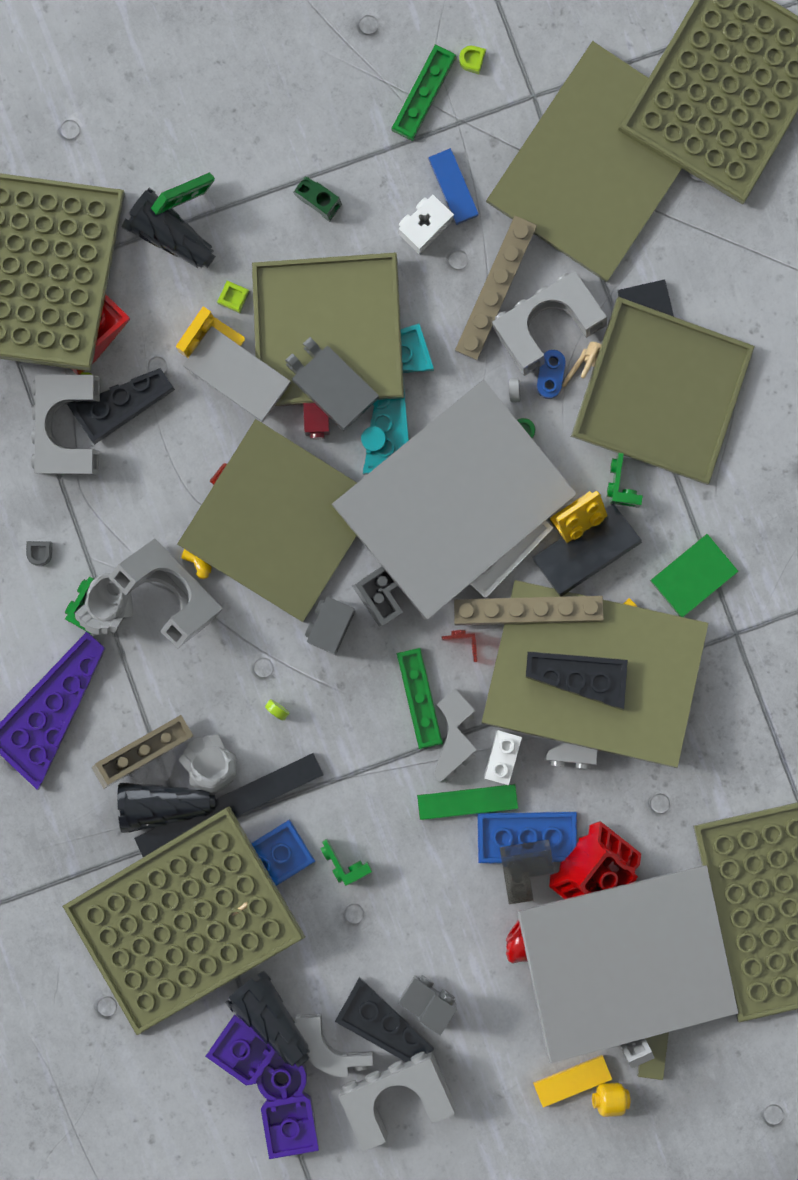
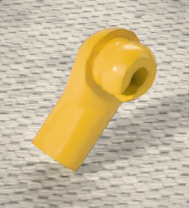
[181,549,212,579]

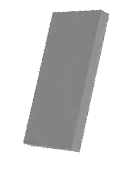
[183,326,291,422]

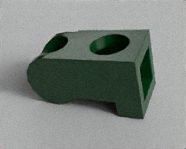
[293,176,342,222]

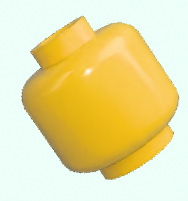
[592,1083,631,1117]

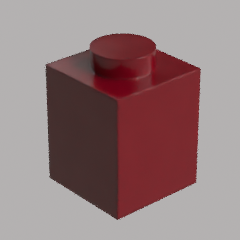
[303,403,330,440]

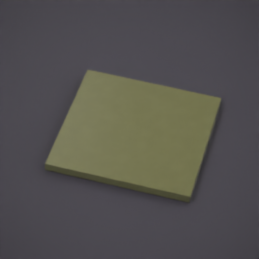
[252,252,404,406]
[570,297,755,485]
[177,419,357,622]

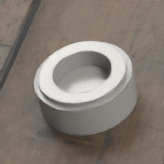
[509,377,521,402]

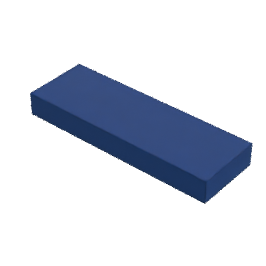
[428,148,479,225]

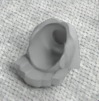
[75,573,133,635]
[178,734,237,793]

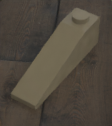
[92,715,193,789]

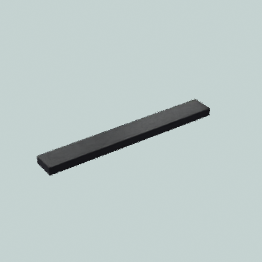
[134,753,324,857]

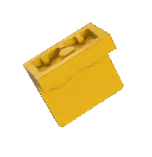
[175,306,245,358]
[550,491,607,543]

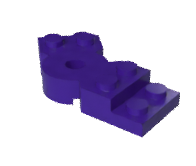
[205,1014,319,1159]

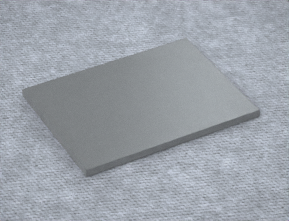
[331,379,577,620]
[517,865,738,1063]

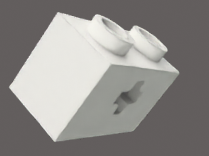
[399,195,454,255]
[484,730,522,785]

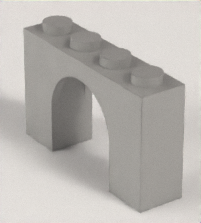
[492,271,607,376]
[31,375,100,475]
[109,539,223,649]
[338,1052,457,1152]

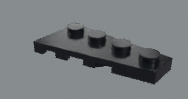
[67,368,175,445]
[526,652,628,711]
[335,977,434,1062]

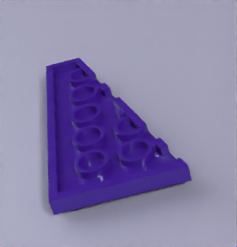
[0,632,106,790]

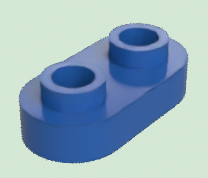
[537,350,566,399]

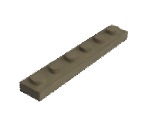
[455,216,537,360]
[454,596,603,626]

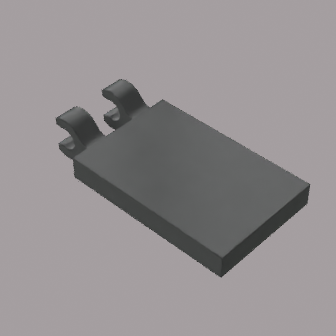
[285,337,379,431]

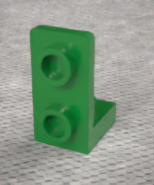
[606,453,643,508]
[65,576,95,635]
[320,839,372,886]

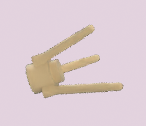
[562,342,601,387]

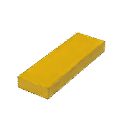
[533,1055,612,1108]

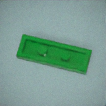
[151,172,215,214]

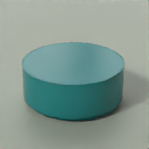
[361,426,386,452]

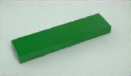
[391,44,456,141]
[396,648,443,749]
[417,784,518,820]

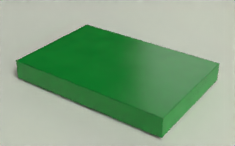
[650,534,738,617]

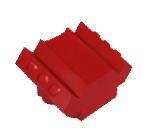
[549,821,641,899]

